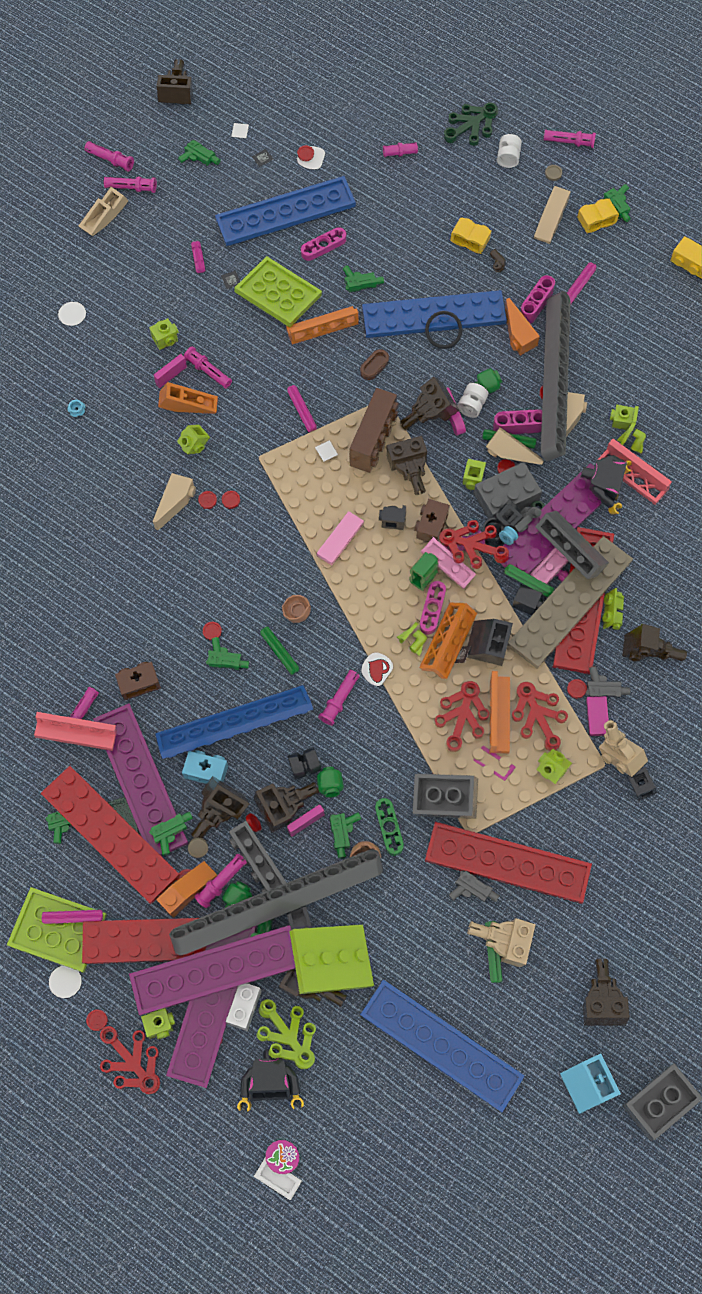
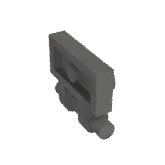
[512,507,542,532]

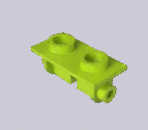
[602,588,624,630]

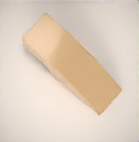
[534,186,571,244]
[79,187,128,236]

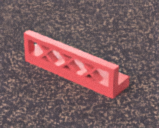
[598,439,672,505]
[34,712,117,751]

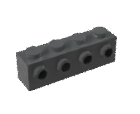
[535,511,609,579]
[229,821,286,893]

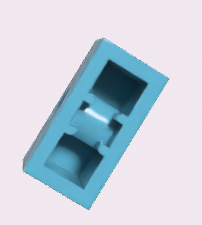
[182,750,228,784]

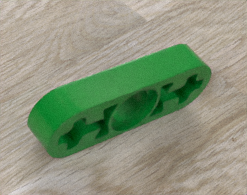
[375,798,404,856]

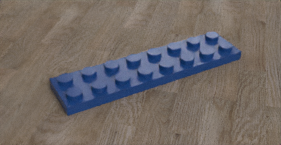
[215,176,356,246]
[362,290,506,338]
[155,685,313,759]
[360,980,525,1113]

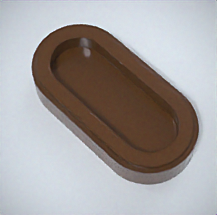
[360,349,389,380]

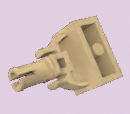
[599,720,648,777]
[467,919,536,967]

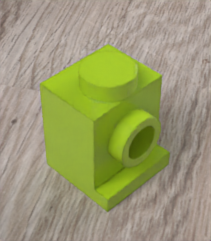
[610,405,639,431]
[462,459,486,490]

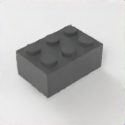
[474,462,542,519]
[413,774,478,819]
[622,1064,702,1141]

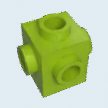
[149,318,179,350]
[177,425,210,454]
[536,749,572,784]
[141,1008,175,1039]

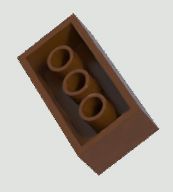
[349,388,399,473]

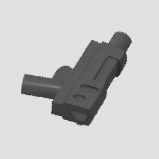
[586,666,630,697]
[448,871,500,902]

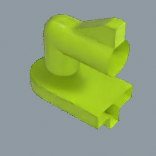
[617,422,646,453]
[397,622,427,656]

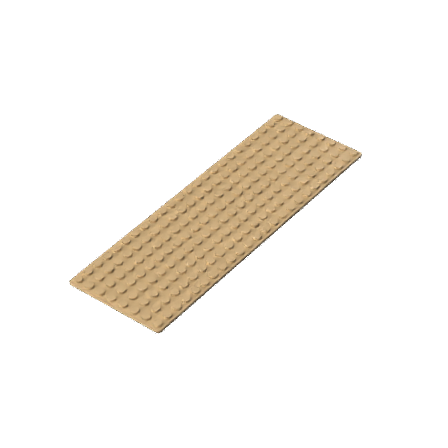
[259,406,605,833]

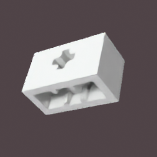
[226,984,262,1031]

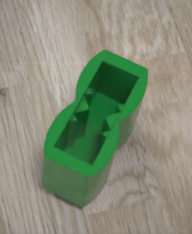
[409,552,439,591]

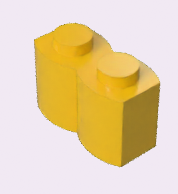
[577,199,619,233]
[450,218,491,254]

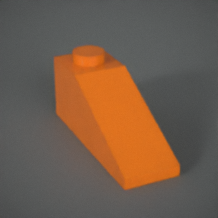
[505,298,540,356]
[158,382,218,414]
[156,861,217,918]

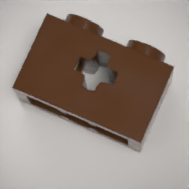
[414,498,450,542]
[115,662,161,701]

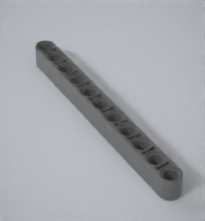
[541,291,571,462]
[169,850,383,955]

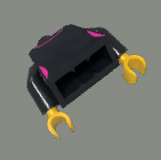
[580,455,632,515]
[237,1049,304,1112]

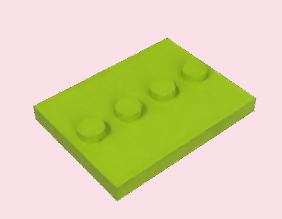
[234,256,322,327]
[7,887,107,973]
[289,925,374,994]

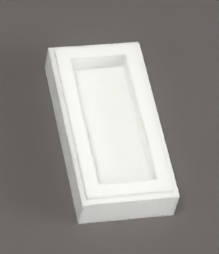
[254,1157,302,1200]

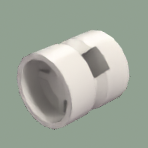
[497,134,522,168]
[457,383,489,418]

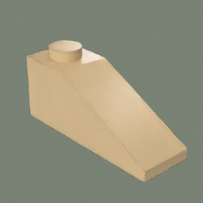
[566,392,587,437]
[486,427,544,465]
[153,473,196,530]

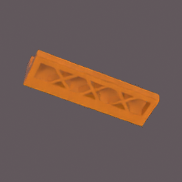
[286,306,359,345]
[419,602,477,679]
[489,671,510,754]

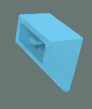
[560,1054,621,1114]

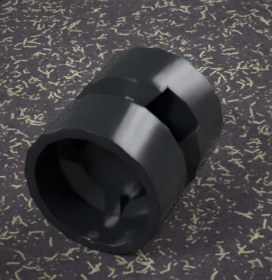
[482,517,506,548]
[288,747,322,780]

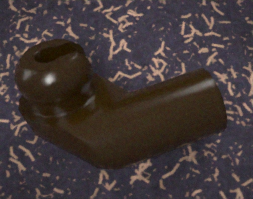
[489,249,506,273]

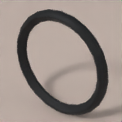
[425,311,462,349]

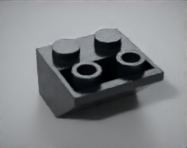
[467,619,513,666]

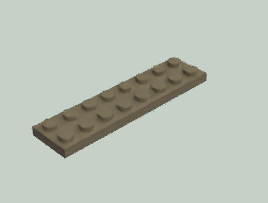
[508,536,633,669]

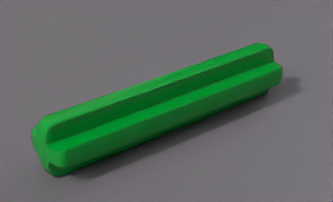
[482,429,536,448]
[504,564,554,598]
[260,627,299,675]
[485,921,503,983]

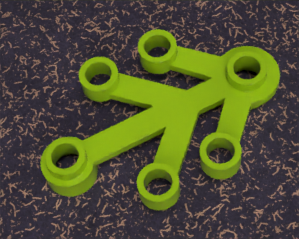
[257,999,316,1069]

